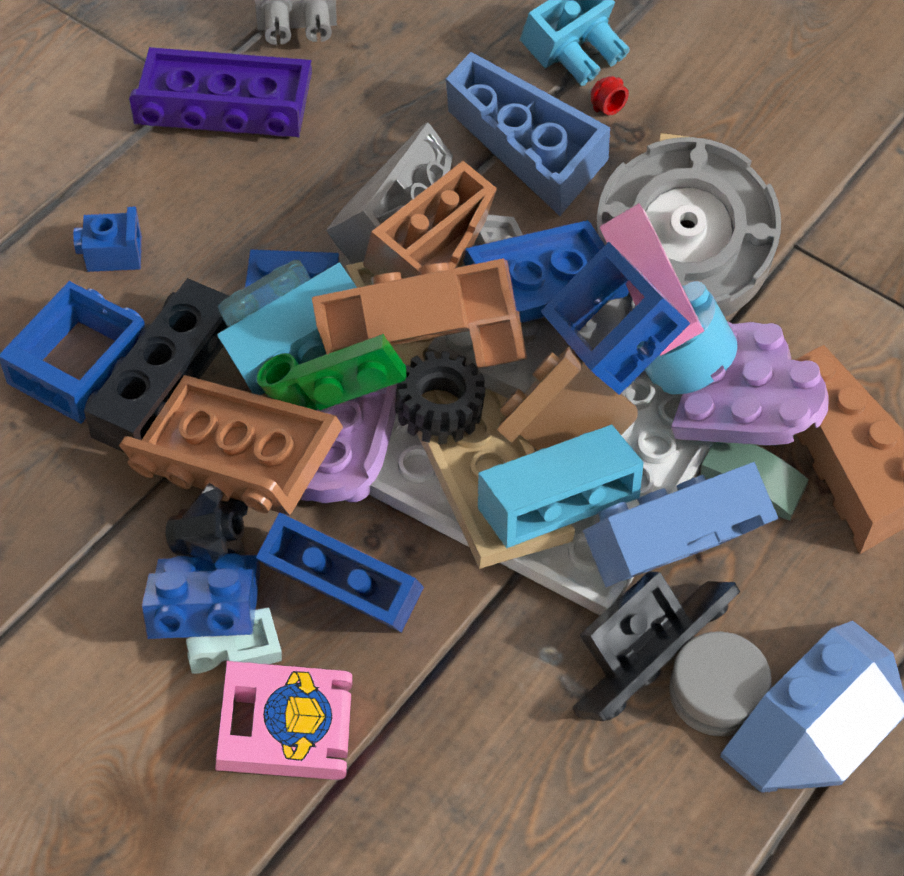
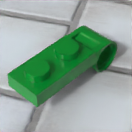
[257,334,406,411]

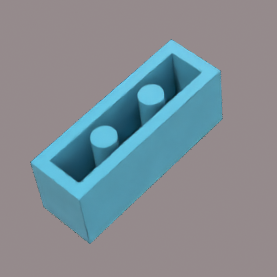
[217,262,357,395]
[478,424,644,548]

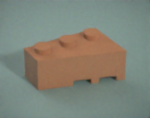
[363,161,497,279]

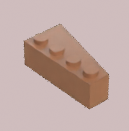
[795,345,904,554]

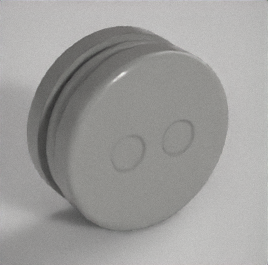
[669,631,772,736]

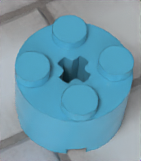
[635,281,737,395]

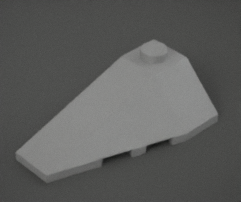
[326,122,453,264]

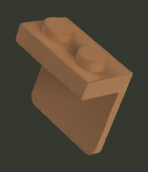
[497,346,638,450]

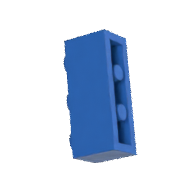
[256,512,424,633]

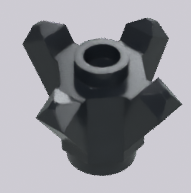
[165,483,248,564]

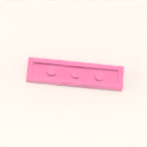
[600,203,704,356]

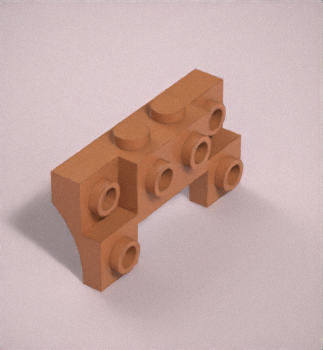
[312,258,527,368]

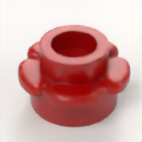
[591,76,629,116]

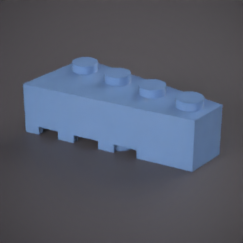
[446,52,610,216]

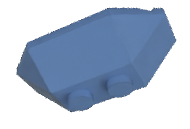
[720,621,904,792]

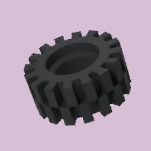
[395,351,486,444]

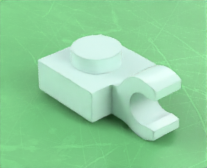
[186,607,282,674]

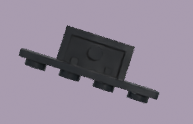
[572,571,740,721]

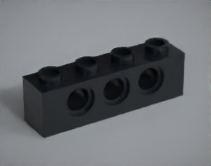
[84,278,238,453]

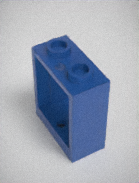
[541,242,691,395]
[0,281,145,424]

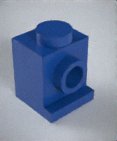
[73,207,142,272]

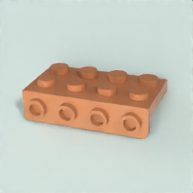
[119,375,343,516]

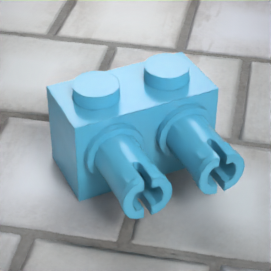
[520,0,630,86]

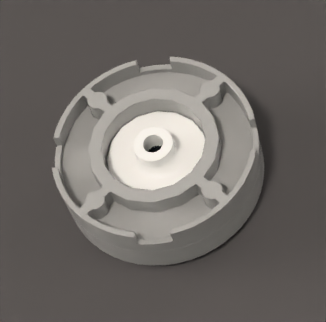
[596,137,781,317]

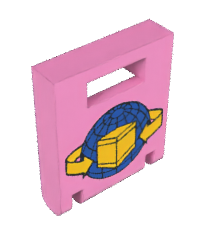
[215,661,352,780]

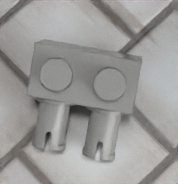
[255,0,337,45]

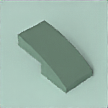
[701,442,809,521]

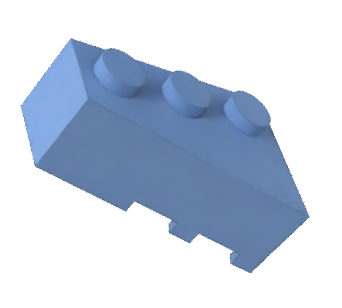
[583,462,779,587]

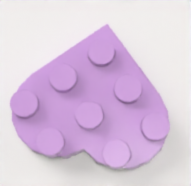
[671,322,828,445]
[300,384,397,503]

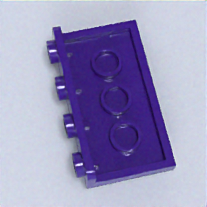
[129,47,312,137]

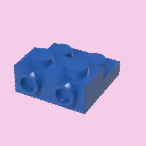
[142,554,260,639]

